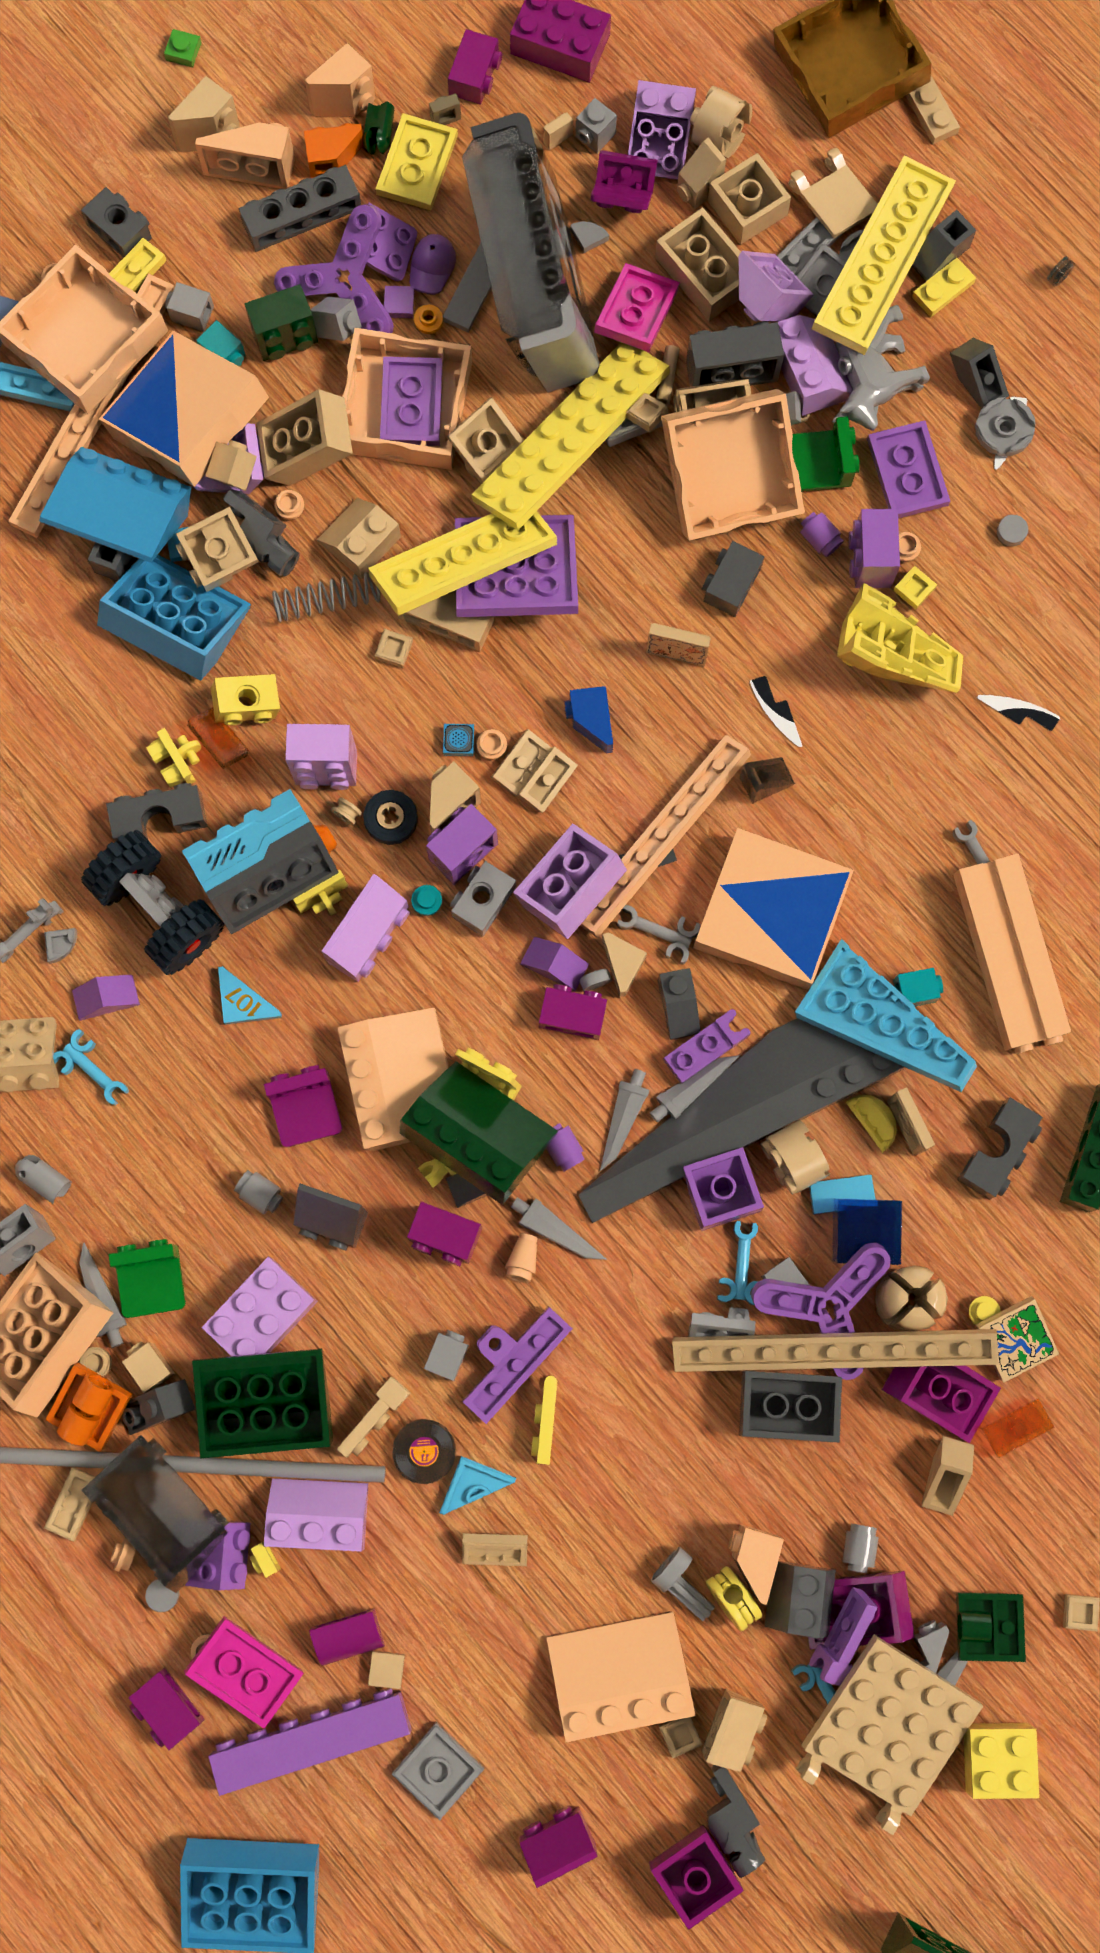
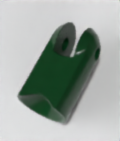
[363,101,395,155]

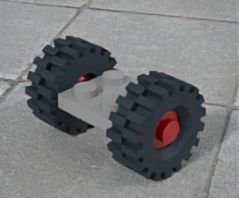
[81,830,224,975]

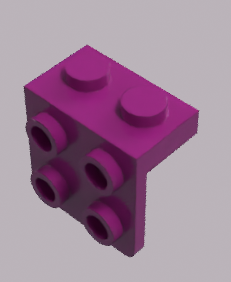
[590,150,658,213]
[264,1065,342,1147]

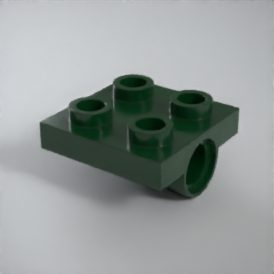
[956,1593,1026,1662]

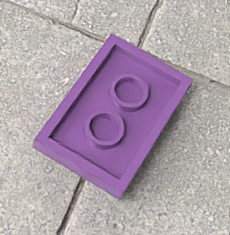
[380,356,443,446]
[867,420,950,518]

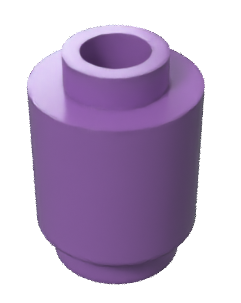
[800,512,844,557]
[546,1123,585,1172]

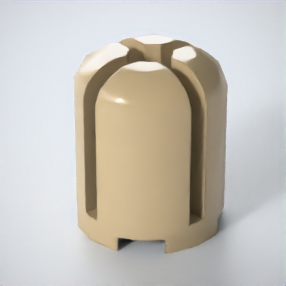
[875,1265,948,1331]

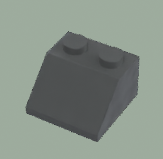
[765,1561,836,1639]

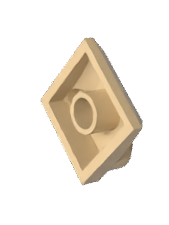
[447,398,524,484]

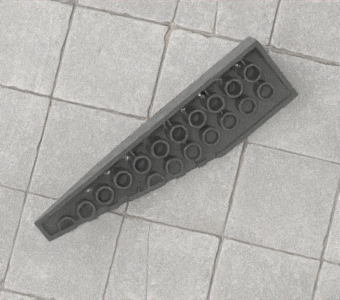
[578,1018,906,1223]

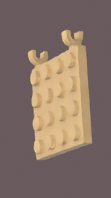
[796,1634,983,1835]

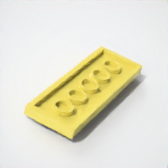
[368,511,557,616]

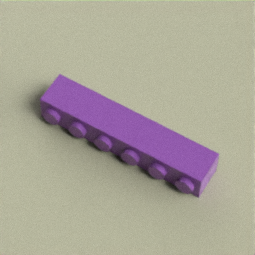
[208,1688,412,1796]

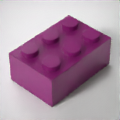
[510,0,611,83]

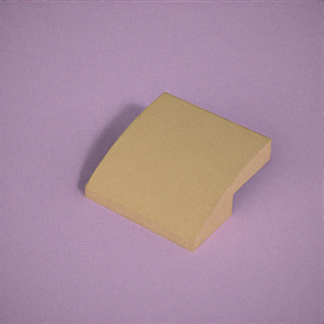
[490,729,578,813]

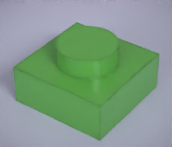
[164,29,202,68]

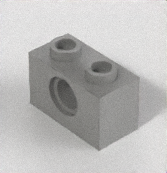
[450,861,516,937]
[0,1204,56,1276]

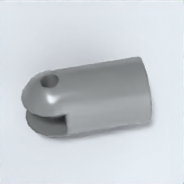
[15,1155,72,1204]

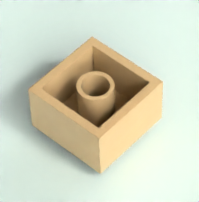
[707,153,791,245]

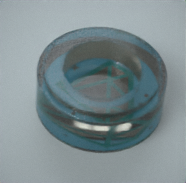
[1047,256,1075,286]

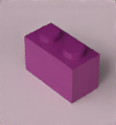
[448,29,502,105]
[539,984,607,1040]
[129,1668,205,1750]

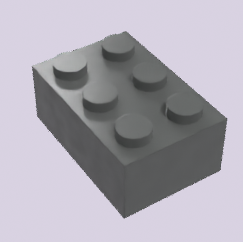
[686,321,784,387]
[739,1371,842,1443]

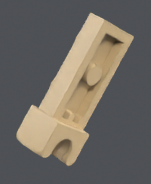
[337,1377,411,1458]

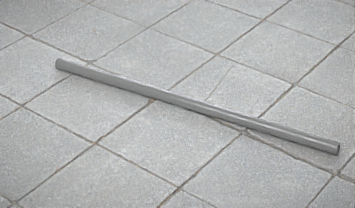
[0,1447,386,1483]

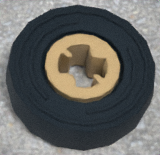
[363,790,418,845]

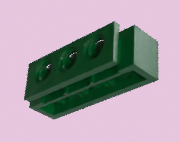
[1060,1084,1100,1212]

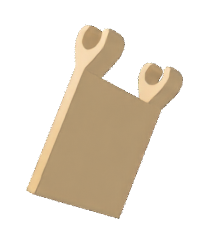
[788,148,878,238]

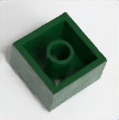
[244,284,318,361]

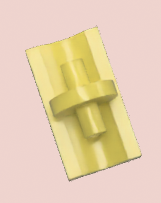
[146,728,201,787]
[293,870,348,916]

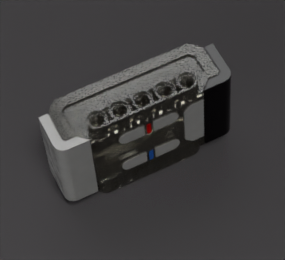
[462,113,599,392]

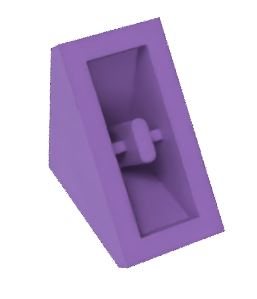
[520,937,589,992]
[72,975,140,1021]

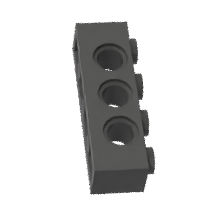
[239,165,361,252]

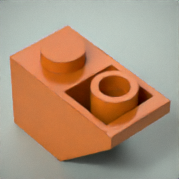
[304,123,363,178]

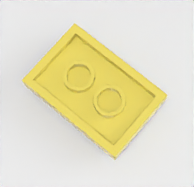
[376,113,458,211]

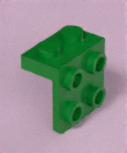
[792,416,860,492]
[109,1239,186,1318]

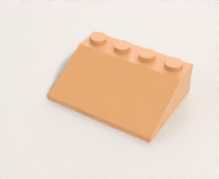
[338,1008,449,1151]
[0,1252,113,1417]
[547,1611,695,1742]

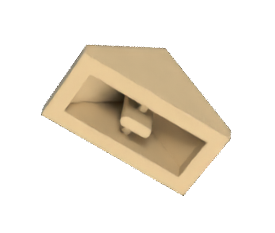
[602,932,647,998]

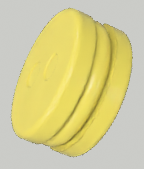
[706,1566,762,1632]

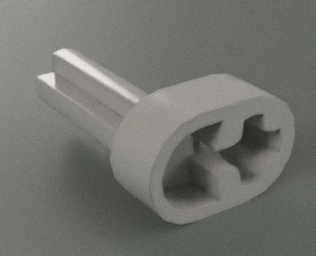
[651,1547,715,1621]

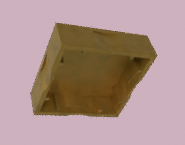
[773,0,932,138]

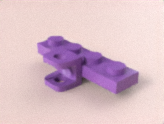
[462,1306,573,1424]

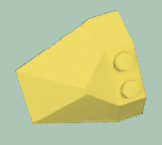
[837,583,963,693]

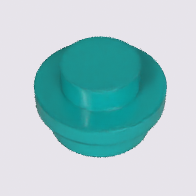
[411,885,442,916]

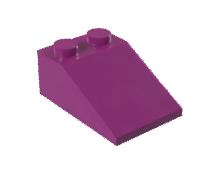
[881,1365,1001,1443]
[808,1571,914,1650]

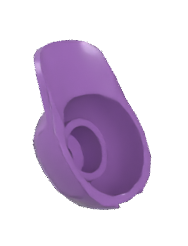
[410,234,456,295]

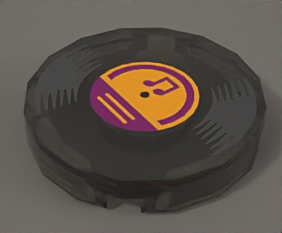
[392,1419,456,1484]

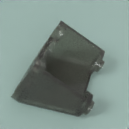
[81,1435,229,1593]

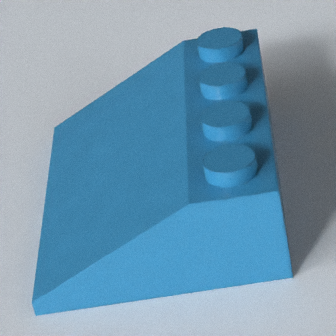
[39,447,191,562]
[97,555,251,681]
[180,1838,319,1953]

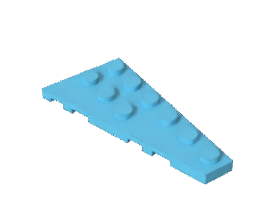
[795,939,977,1092]

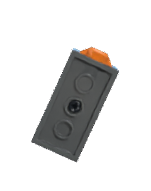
[182,789,339,935]

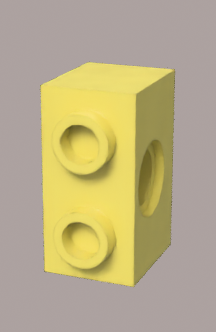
[211,674,280,726]

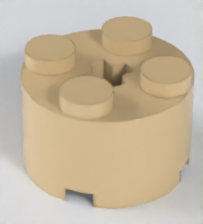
[690,86,752,158]
[760,1120,830,1194]

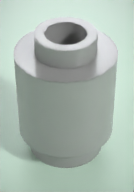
[234,1170,283,1215]
[842,1523,879,1573]

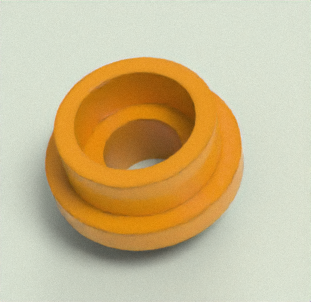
[414,305,443,334]

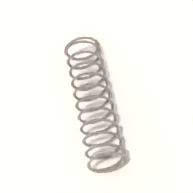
[272,572,380,623]

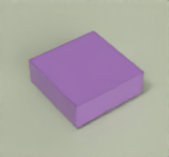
[384,286,415,318]

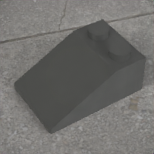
[293,1183,368,1251]

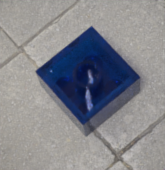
[832,1198,902,1265]

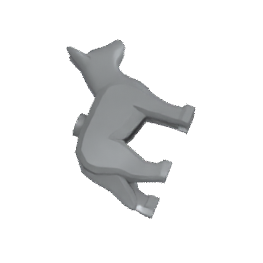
[832,305,930,430]

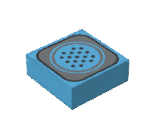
[443,724,474,756]

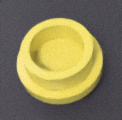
[968,1296,1001,1325]

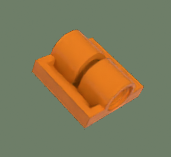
[45,1362,133,1452]

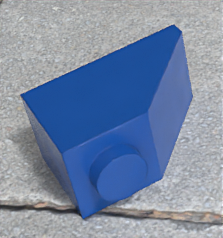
[564,686,613,753]

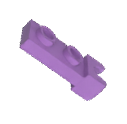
[663,1009,751,1084]
[809,1587,878,1686]

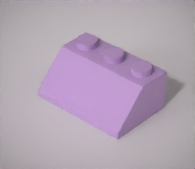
[739,251,814,322]
[778,315,853,416]
[322,874,410,982]
[264,1478,369,1552]

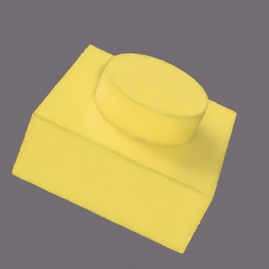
[893,566,937,610]
[250,1541,281,1578]

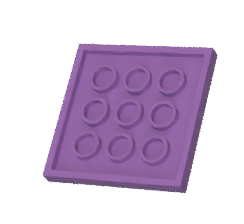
[455,515,578,617]

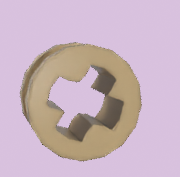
[331,797,362,826]

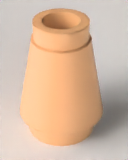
[505,1233,538,1283]

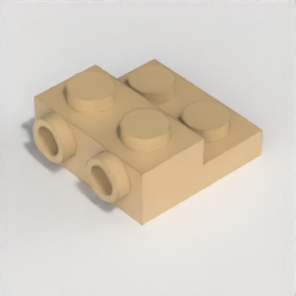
[175,507,258,592]

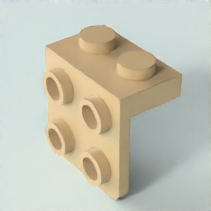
[0,1017,59,1092]

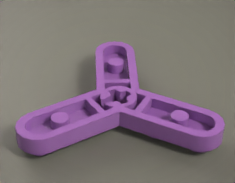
[274,204,394,333]
[751,1243,891,1380]

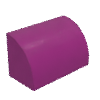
[309,1608,385,1666]

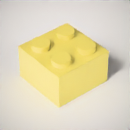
[963,1723,1039,1799]

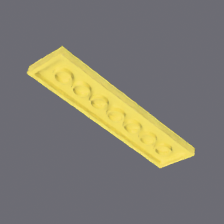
[811,155,956,355]
[471,342,670,530]

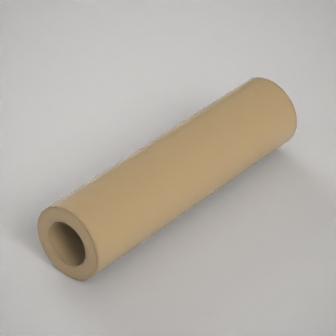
[656,345,680,406]

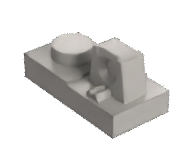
[688,1307,756,1337]

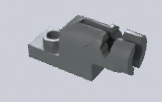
[223,490,300,576]
[707,1765,765,1878]

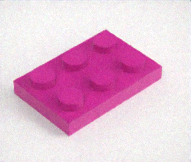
[594,263,680,352]
[184,1616,304,1729]

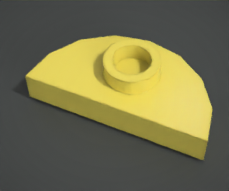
[846,1095,897,1153]

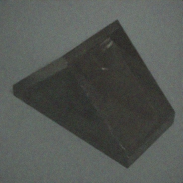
[740,757,795,804]

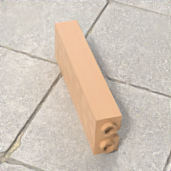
[953,854,1071,1054]

